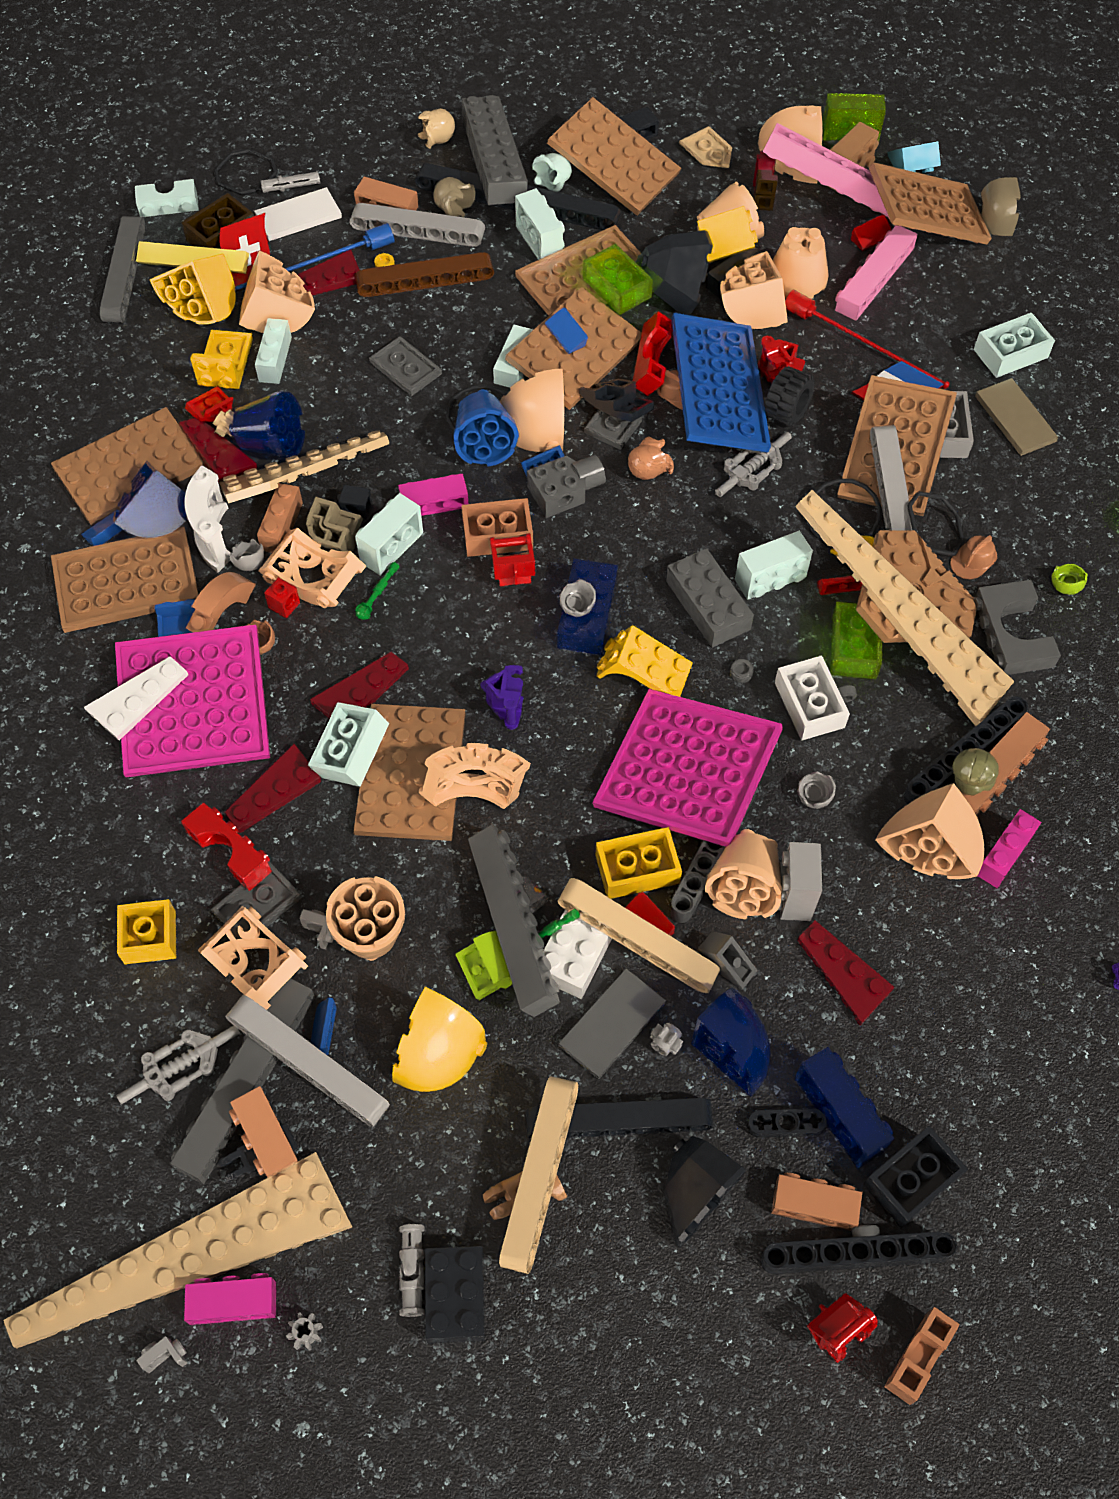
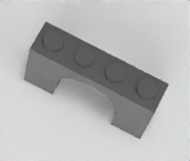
[973,580,1061,675]

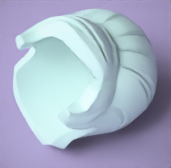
[532,153,572,192]

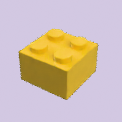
[117,899,176,964]

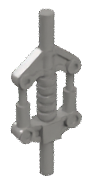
[715,432,792,497]
[116,1025,240,1105]

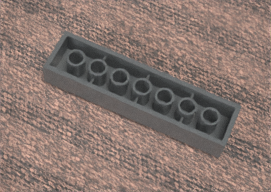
[462,95,528,205]

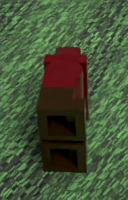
[753,150,778,211]

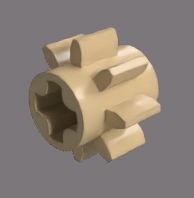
[213,409,240,437]

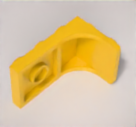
[191,330,253,389]
[596,625,692,697]

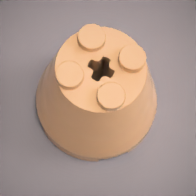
[697,182,764,240]
[772,227,828,299]
[705,829,782,920]
[326,876,405,961]

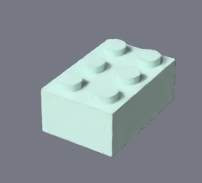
[515,188,565,260]
[974,312,1055,378]
[355,493,423,576]
[735,530,813,600]
[308,703,389,787]

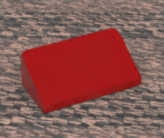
[851,214,892,251]
[817,576,863,595]
[625,891,675,936]

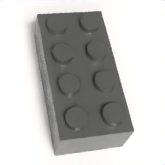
[666,548,754,648]

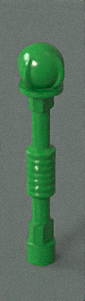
[356,562,399,620]
[538,909,580,938]

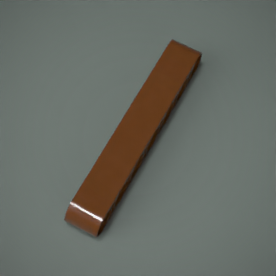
[355,252,494,297]

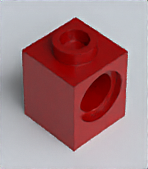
[264,577,300,619]

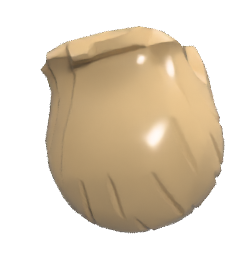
[418,108,455,149]

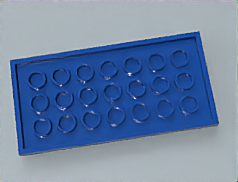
[671,313,771,452]

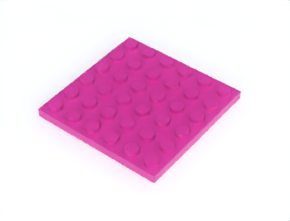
[115,625,270,777]
[593,689,782,847]

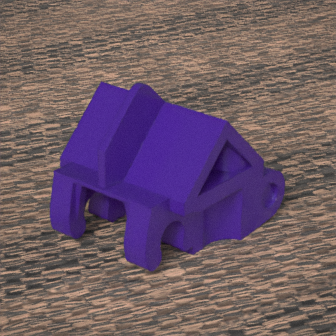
[480,665,523,730]

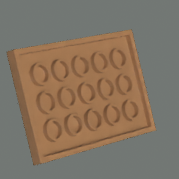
[547,97,681,216]
[869,162,992,244]
[515,225,647,316]
[505,287,642,410]
[837,375,957,516]
[51,407,207,526]
[51,527,199,633]
[354,704,465,841]

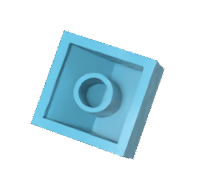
[887,142,941,173]

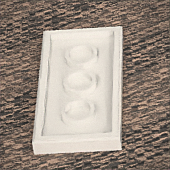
[254,187,342,241]

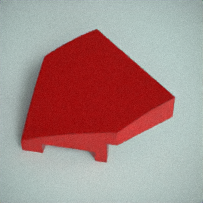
[185,386,233,422]

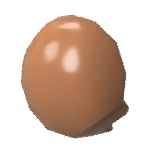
[246,620,275,655]

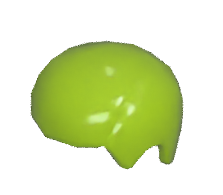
[1052,564,1087,595]

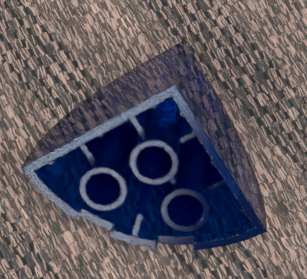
[113,460,188,538]
[691,988,771,1097]

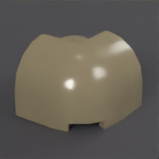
[981,177,1021,236]
[306,497,363,552]

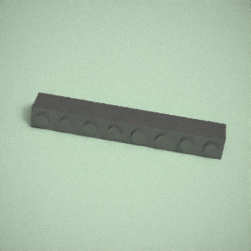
[468,825,560,1017]
[170,979,315,1185]

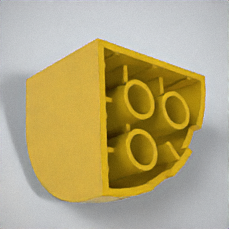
[150,253,236,324]
[392,987,487,1092]

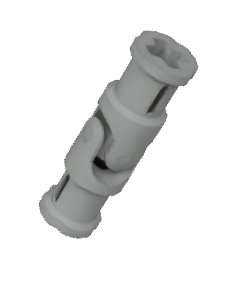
[399,1224,425,1317]

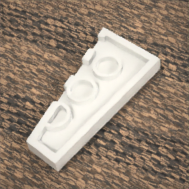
[84,657,189,740]

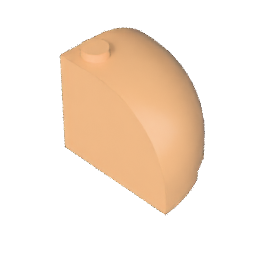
[758,106,822,184]
[239,251,315,333]
[720,251,788,329]
[500,369,564,452]
[875,783,984,879]

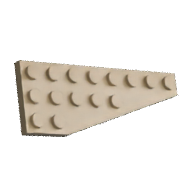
[219,431,389,503]

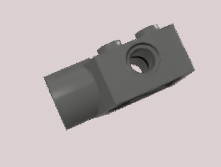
[527,455,606,518]

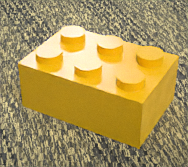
[595,827,682,899]

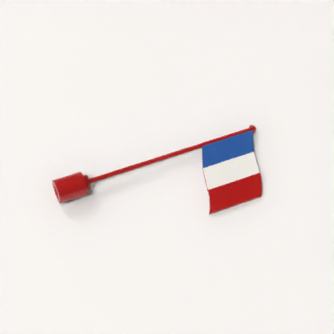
[785,289,949,400]

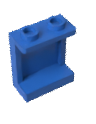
[155,599,195,637]

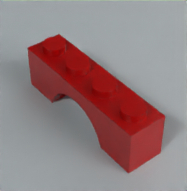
[633,311,673,396]
[181,803,272,891]

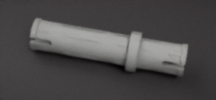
[261,171,320,193]

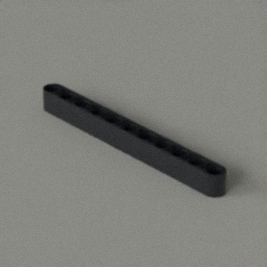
[415,163,621,230]

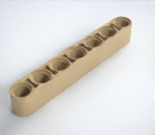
[558,878,720,993]
[499,1076,578,1274]

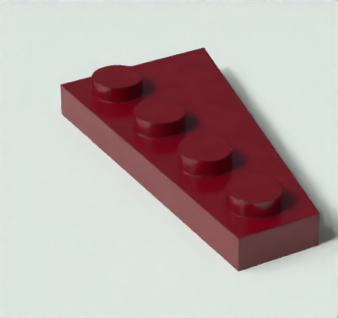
[310,652,409,719]
[797,920,894,1026]

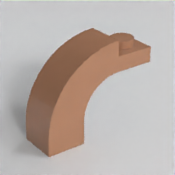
[186,572,256,633]

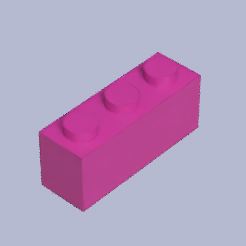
[398,474,469,516]
[977,809,1042,888]
[184,1273,276,1325]

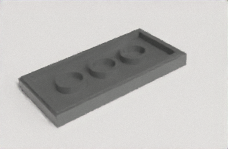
[559,969,666,1080]

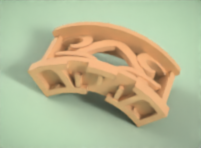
[258,528,366,608]
[419,743,531,809]
[198,906,308,1010]

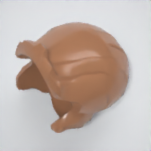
[628,436,674,480]

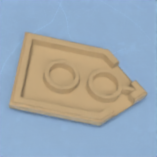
[679,126,732,168]

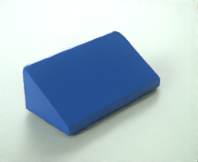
[545,307,588,354]
[82,510,131,546]
[310,998,337,1055]

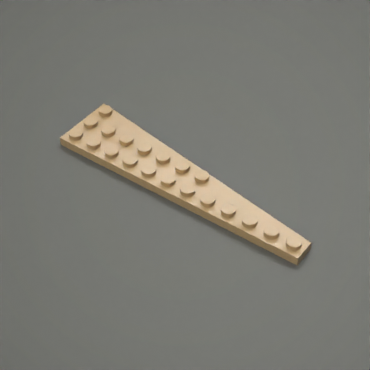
[796,490,1014,726]
[3,1152,352,1348]

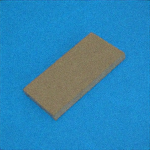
[975,378,1058,456]

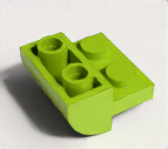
[456,931,513,1000]

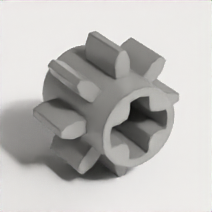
[650,1023,683,1056]
[286,1313,323,1351]

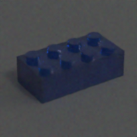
[557,559,618,655]
[794,1047,894,1169]

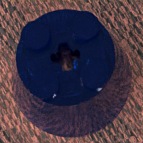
[229,391,305,458]

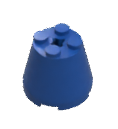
[453,389,519,467]

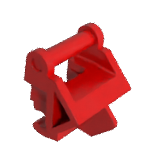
[758,336,805,383]
[490,533,535,587]
[807,1293,878,1363]

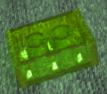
[822,93,886,141]
[583,243,653,315]
[830,602,882,679]

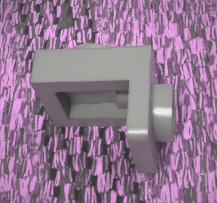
[299,909,334,949]
[136,1336,187,1373]

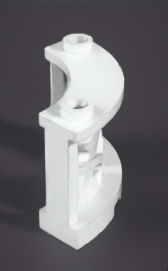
[185,466,231,573]

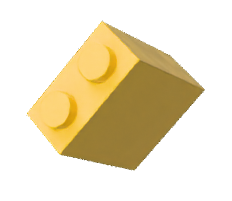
[697,206,758,263]

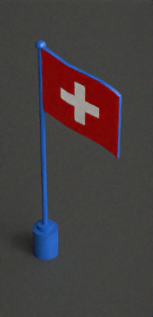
[220,212,394,291]

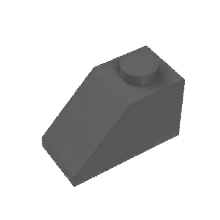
[697,931,757,989]

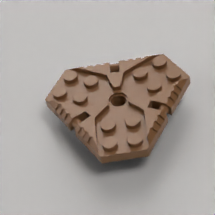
[856,530,977,643]

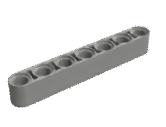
[350,203,485,247]
[870,425,912,530]
[225,995,390,1127]

